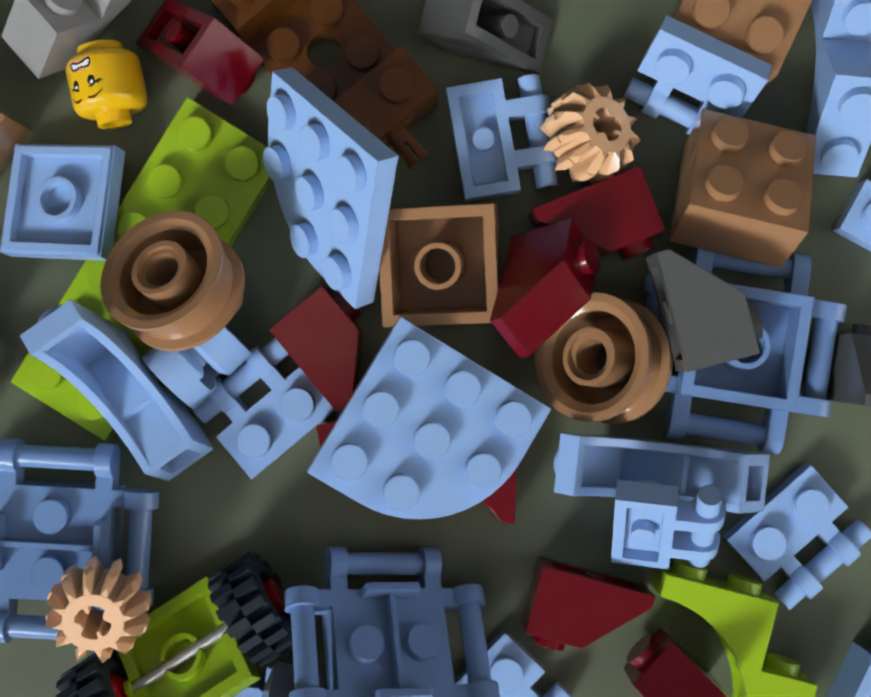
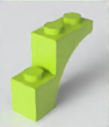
[650,559,818,697]

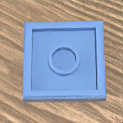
[0,143,125,261]

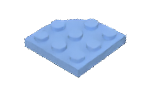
[263,67,398,309]
[307,317,551,519]

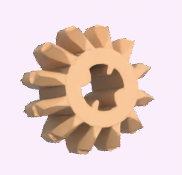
[540,82,641,184]
[45,556,152,663]

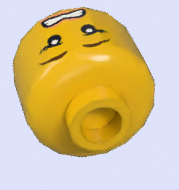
[66,40,148,130]

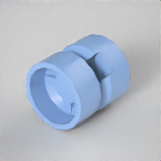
[142,326,252,410]

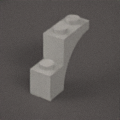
[1,0,132,79]

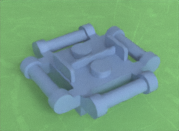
[642,247,847,455]
[0,438,160,643]
[284,546,500,697]

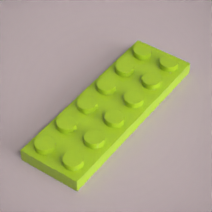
[10,97,272,441]

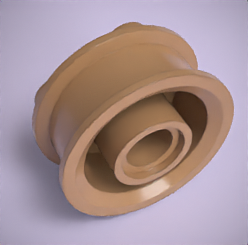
[100,211,245,352]
[534,292,673,424]

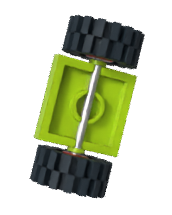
[56,551,292,697]

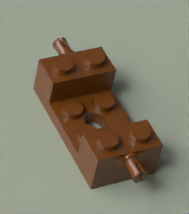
[209,0,438,170]

